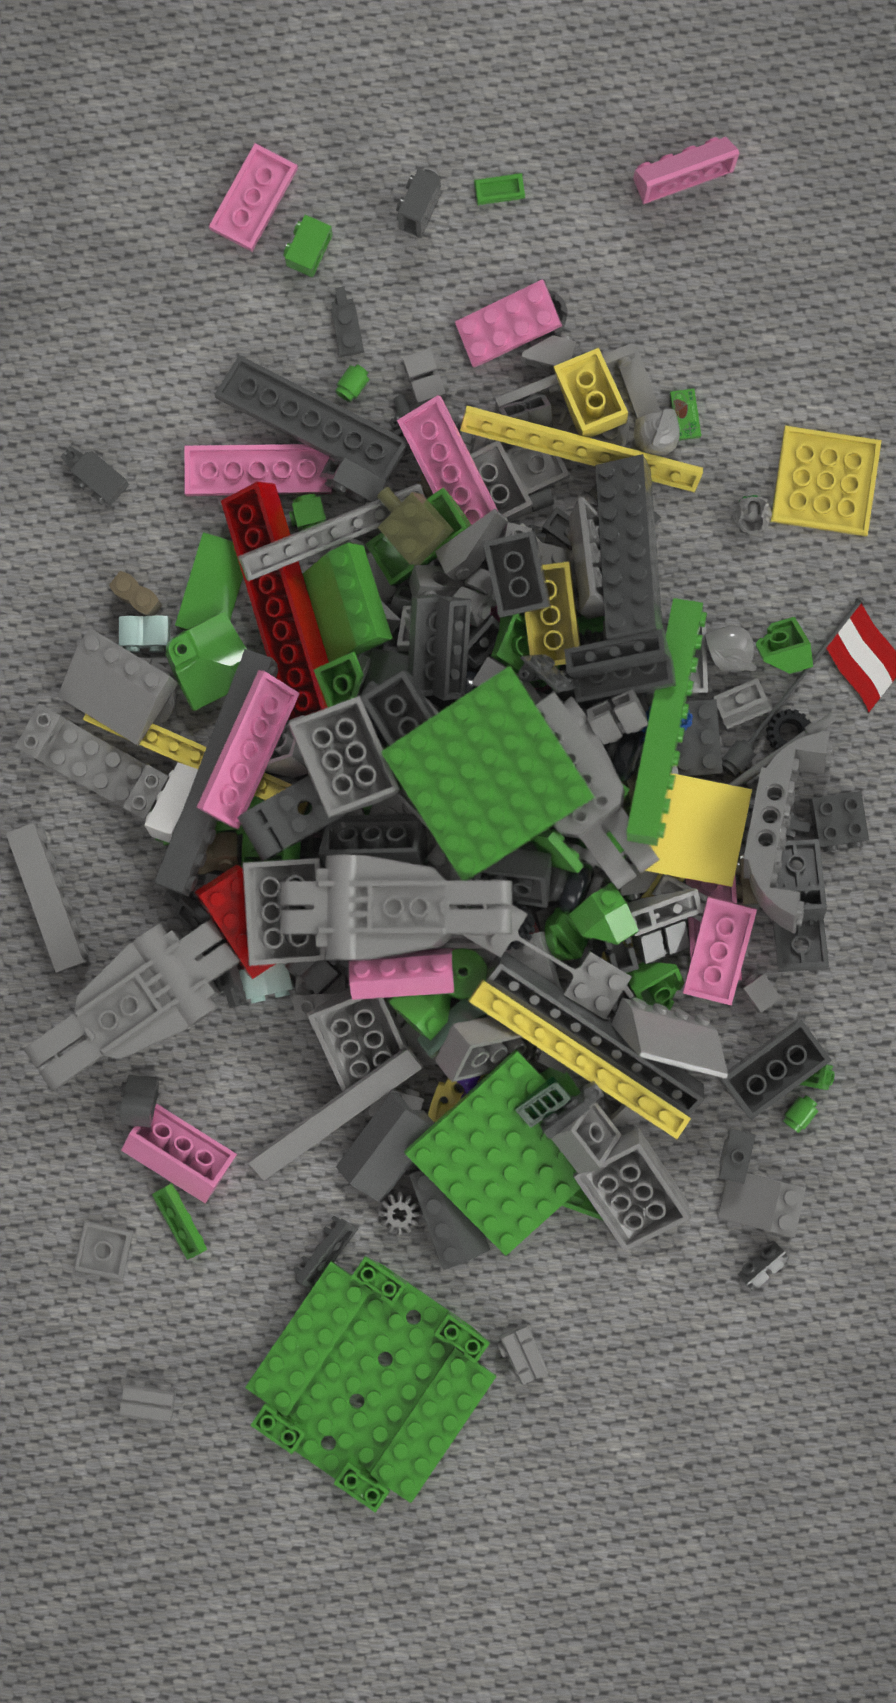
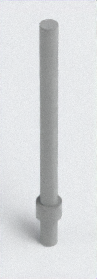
[728,712,836,787]

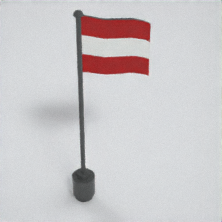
[722,597,896,777]

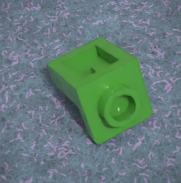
[800,1064,835,1090]

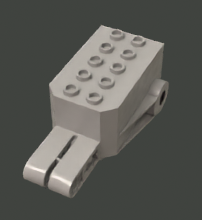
[520,680,660,890]
[280,855,512,961]
[23,919,240,1091]

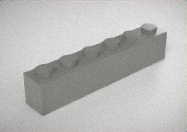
[6,823,89,973]

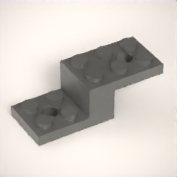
[773,839,829,972]

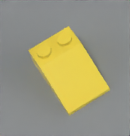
[553,348,628,438]

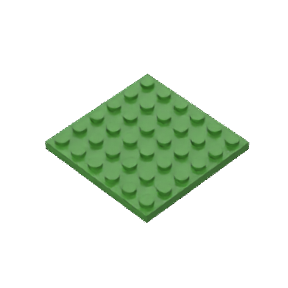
[381,666,595,881]
[404,1049,581,1256]

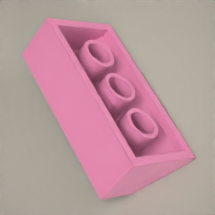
[633,137,740,204]
[349,948,454,1000]
[121,1104,237,1204]

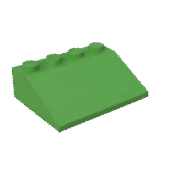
[302,543,393,662]

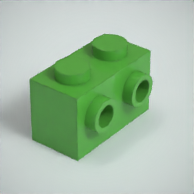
[283,215,333,278]

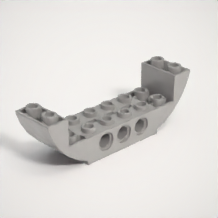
[744,731,834,934]

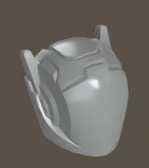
[634,409,680,457]
[705,625,757,671]

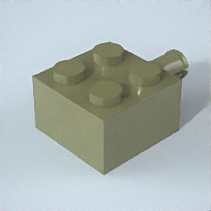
[377,487,454,565]

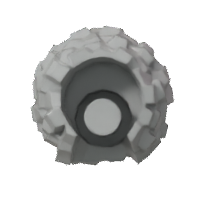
[733,495,772,534]

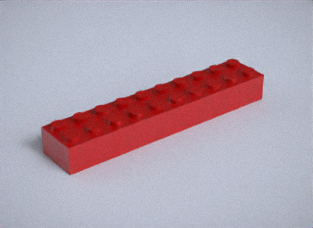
[221,481,329,720]

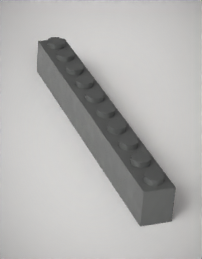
[154,649,278,896]
[486,952,705,1116]

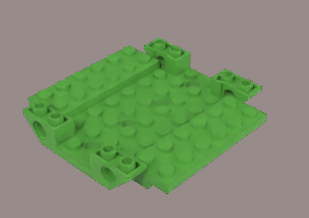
[245,1256,496,1513]

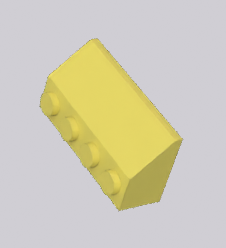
[525,562,581,666]

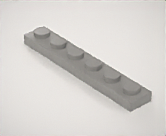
[495,343,635,411]

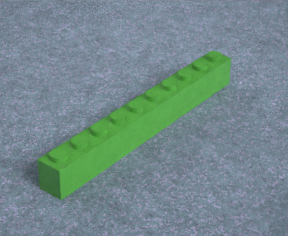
[626,598,707,846]

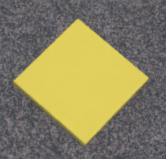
[770,426,882,537]
[645,773,752,887]

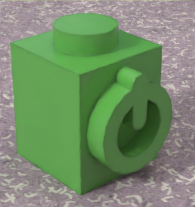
[289,494,326,532]

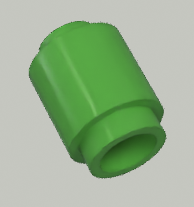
[335,364,369,403]
[783,1095,819,1133]

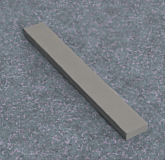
[238,484,425,581]
[248,1046,423,1180]

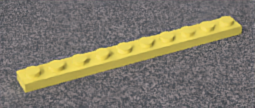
[460,406,703,492]
[83,714,309,815]
[468,980,691,1139]

